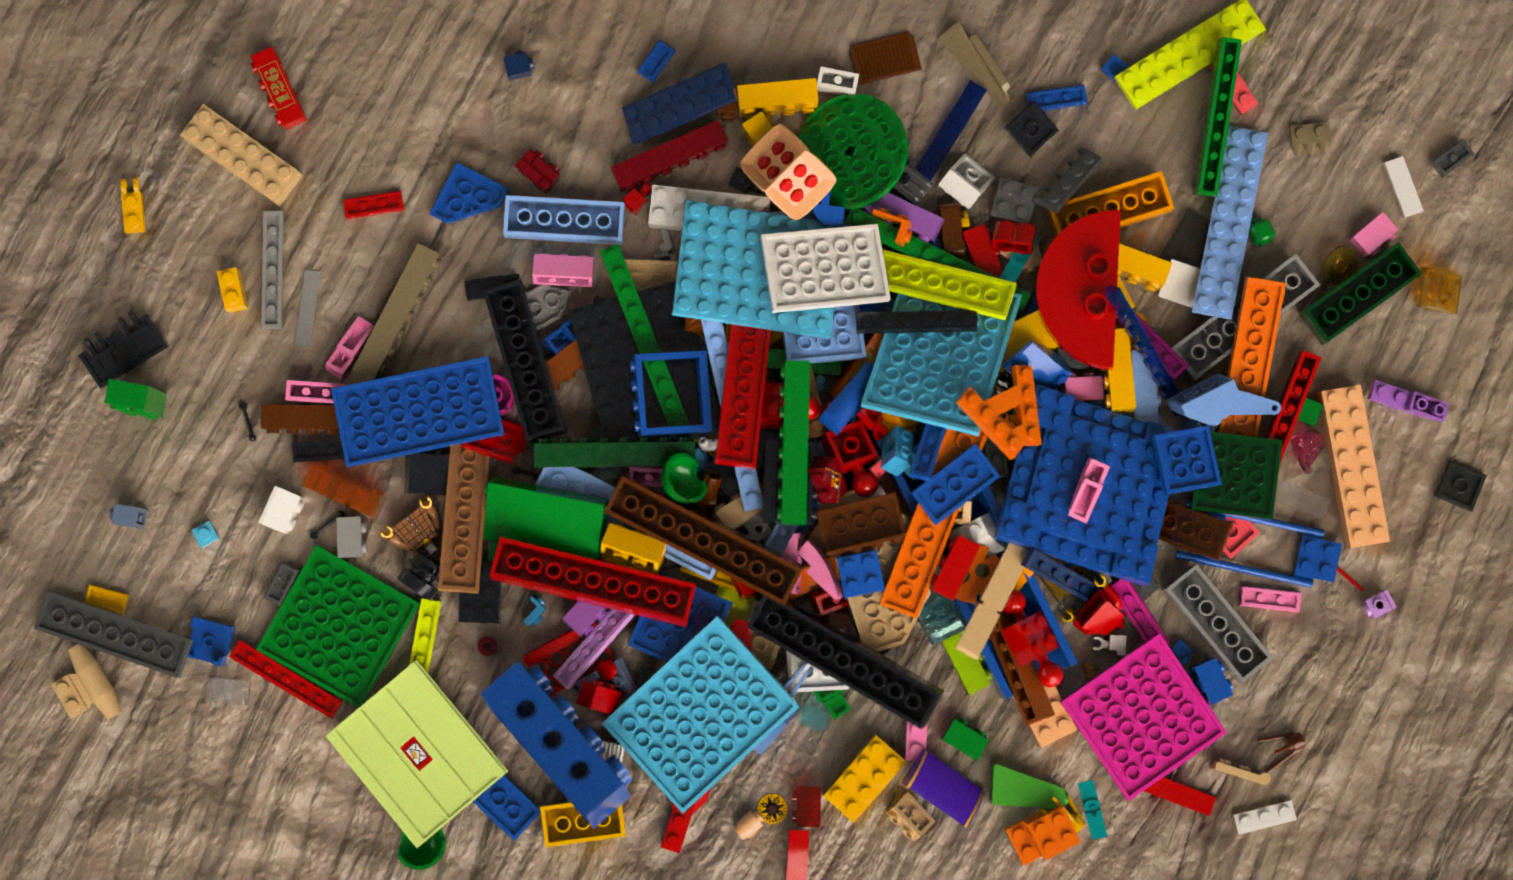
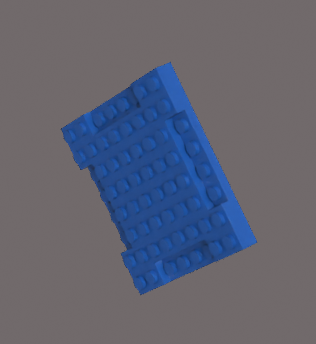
[994,384,1179,586]

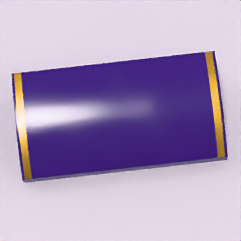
[901,749,985,828]

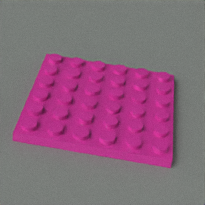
[1060,633,1227,801]

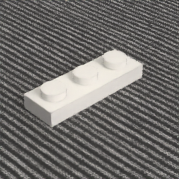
[1232,800,1297,835]

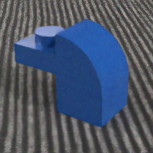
[812,190,845,227]

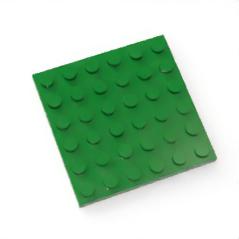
[256,545,421,708]

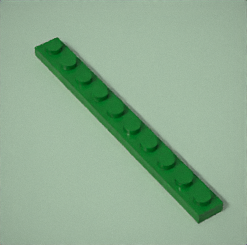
[844,209,1031,312]
[599,244,690,436]

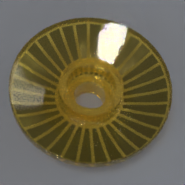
[1323,246,1359,284]

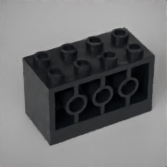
[763,440,819,526]

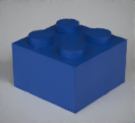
[836,548,885,598]
[1188,658,1234,705]

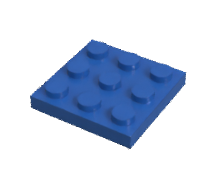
[1151,426,1222,495]

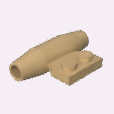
[51,644,122,720]

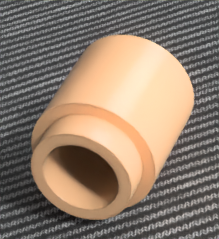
[733,810,764,840]

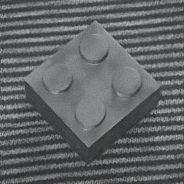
[989,177,1039,224]

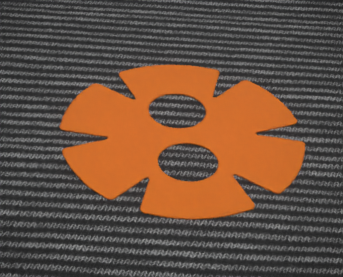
[956,544,999,603]

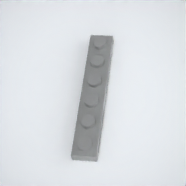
[261,211,284,329]

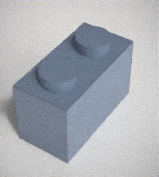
[109,504,147,529]

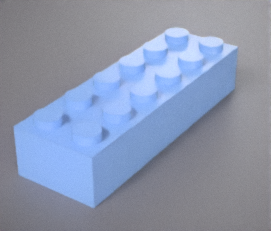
[503,195,625,245]

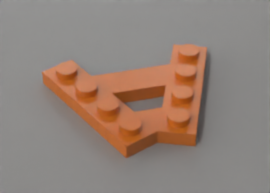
[956,365,1041,460]

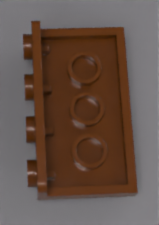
[817,492,907,558]

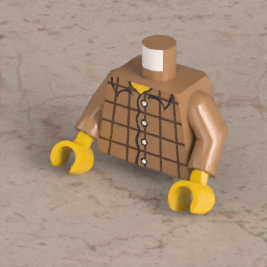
[379,494,441,556]

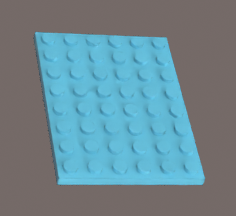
[672,200,838,339]
[861,293,1022,436]
[602,615,800,814]

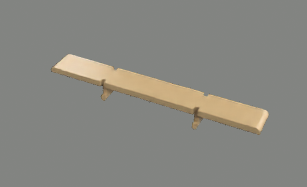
[955,543,1029,660]

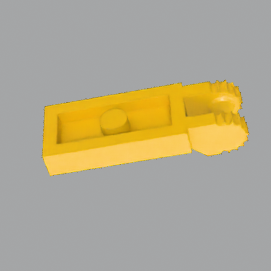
[120,177,146,234]

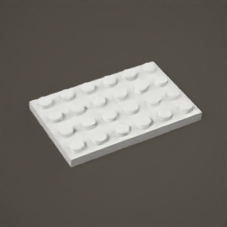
[760,224,891,313]

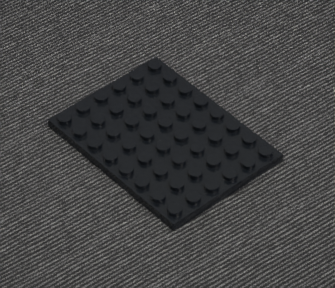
[568,281,720,440]

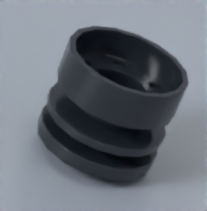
[397,550,440,601]

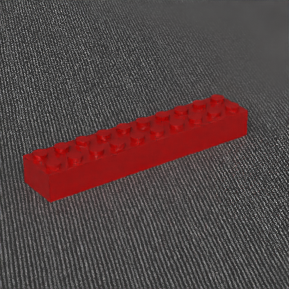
[490,537,696,627]

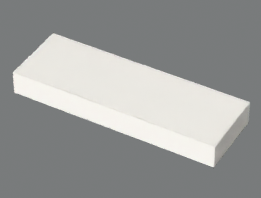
[1383,156,1424,218]

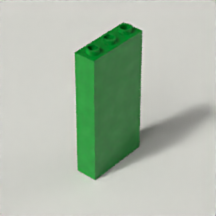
[483,477,609,560]

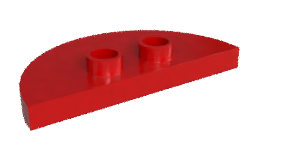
[1036,210,1121,370]

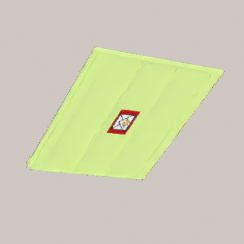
[326,660,508,848]

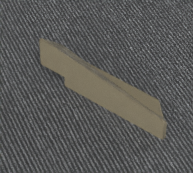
[939,22,1015,108]

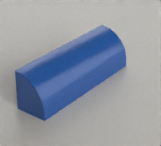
[818,361,873,435]

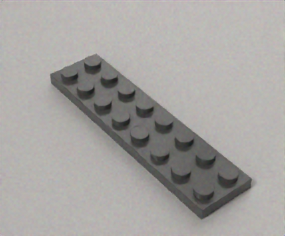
[34,591,193,678]

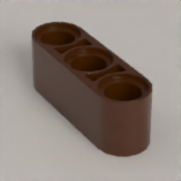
[938,202,964,258]

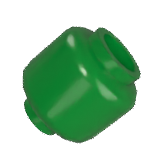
[1248,217,1276,247]

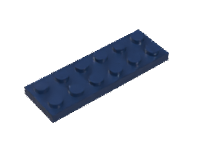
[622,62,738,145]

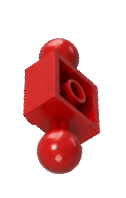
[760,382,820,430]
[819,400,878,498]
[1001,589,1063,687]

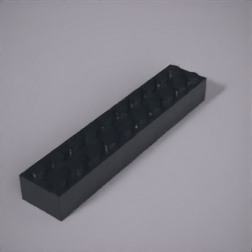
[747,595,945,729]

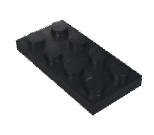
[702,428,783,498]

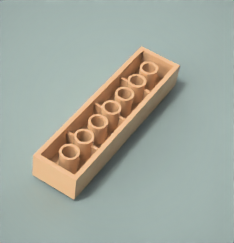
[1317,385,1390,549]

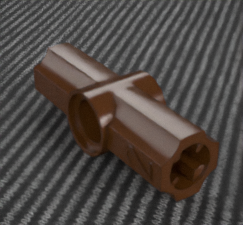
[693,470,722,516]

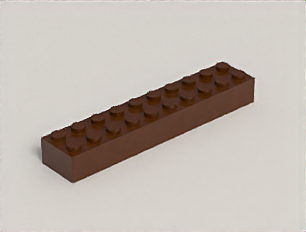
[604,474,805,605]

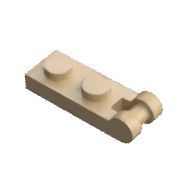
[1212,758,1271,785]

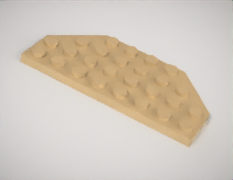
[817,490,931,652]

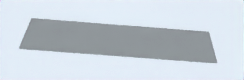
[295,269,320,347]

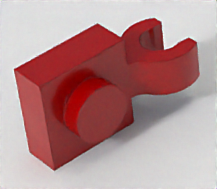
[857,408,890,441]

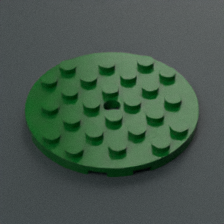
[797,93,908,210]

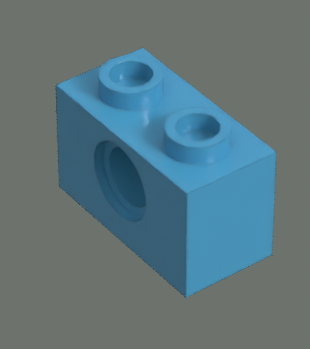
[881,425,914,476]

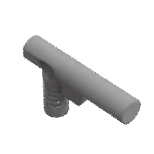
[653,228,679,261]

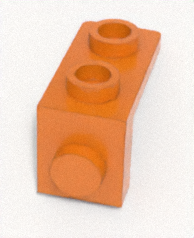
[872,208,912,247]

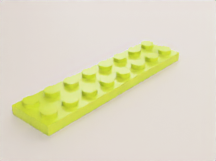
[1114,0,1266,110]
[882,249,1017,320]

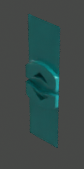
[999,236,1040,282]
[1078,780,1107,840]

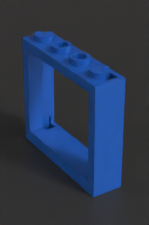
[629,351,712,437]

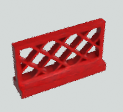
[522,622,615,696]

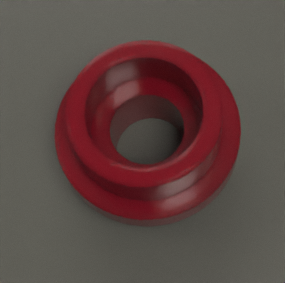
[477,636,497,656]

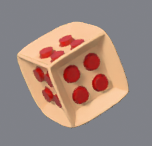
[740,124,837,221]

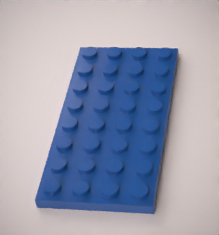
[331,356,505,467]

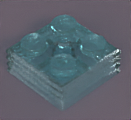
[917,596,966,645]

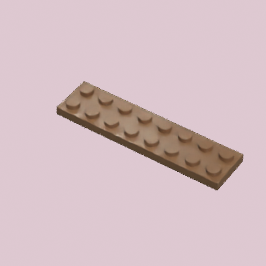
[438,444,490,594]

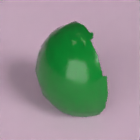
[661,453,708,503]
[397,828,446,870]

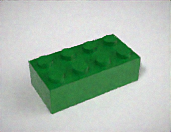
[104,379,167,420]

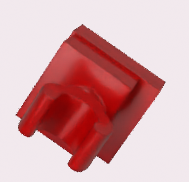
[623,182,652,216]

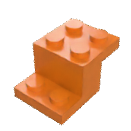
[1005,805,1081,866]

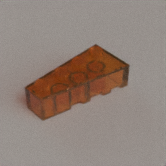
[302,463,386,519]

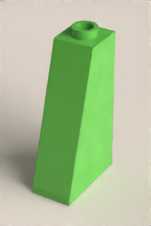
[990,763,1068,808]

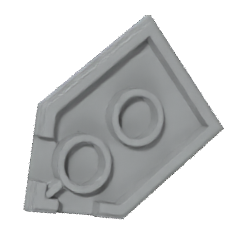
[527,285,570,331]

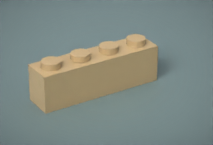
[711,476,764,530]

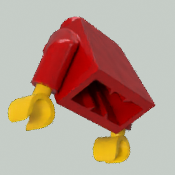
[1062,573,1125,635]

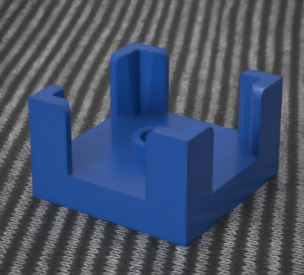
[188,617,236,666]

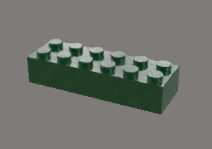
[1299,242,1422,345]

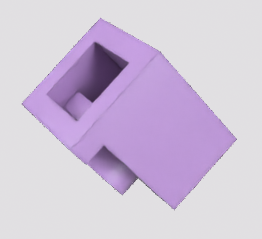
[1362,590,1397,619]

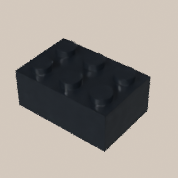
[459,563,502,624]

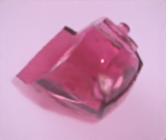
[1290,429,1326,474]

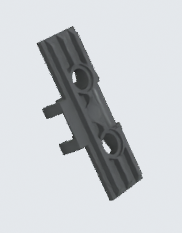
[847,147,933,205]

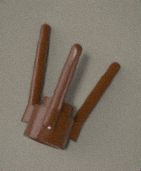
[1257,731,1306,773]

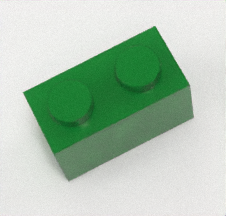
[941,718,989,761]

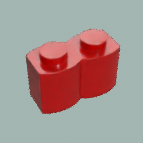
[992,220,1036,254]

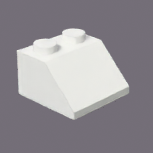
[939,154,996,209]
[258,486,304,534]
[949,513,1006,556]

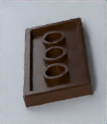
[1158,501,1233,562]

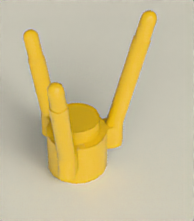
[1039,794,1085,833]

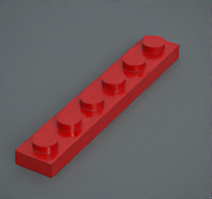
[229,640,343,719]

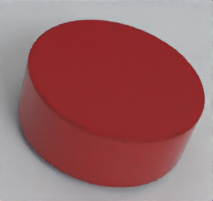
[598,659,617,681]

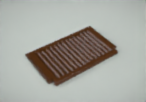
[849,32,922,85]

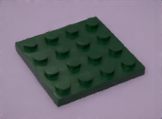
[1192,431,1283,520]

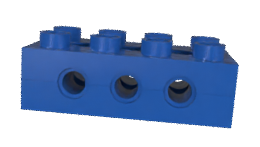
[480,662,632,829]

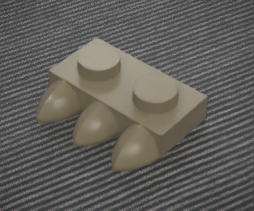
[1289,122,1331,156]

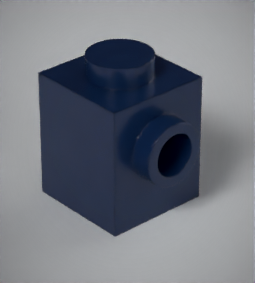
[503,51,534,81]

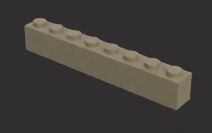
[345,243,442,385]

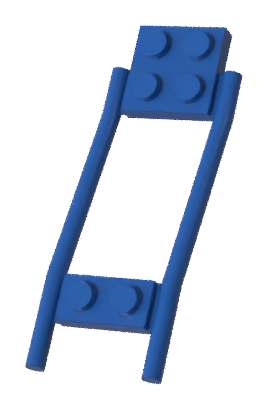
[1175,500,1342,588]

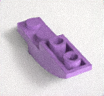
[1367,380,1449,422]

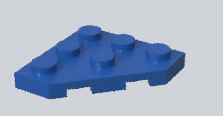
[430,163,510,224]

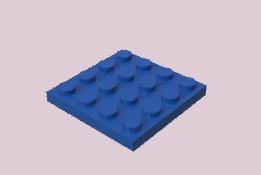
[628,572,733,662]

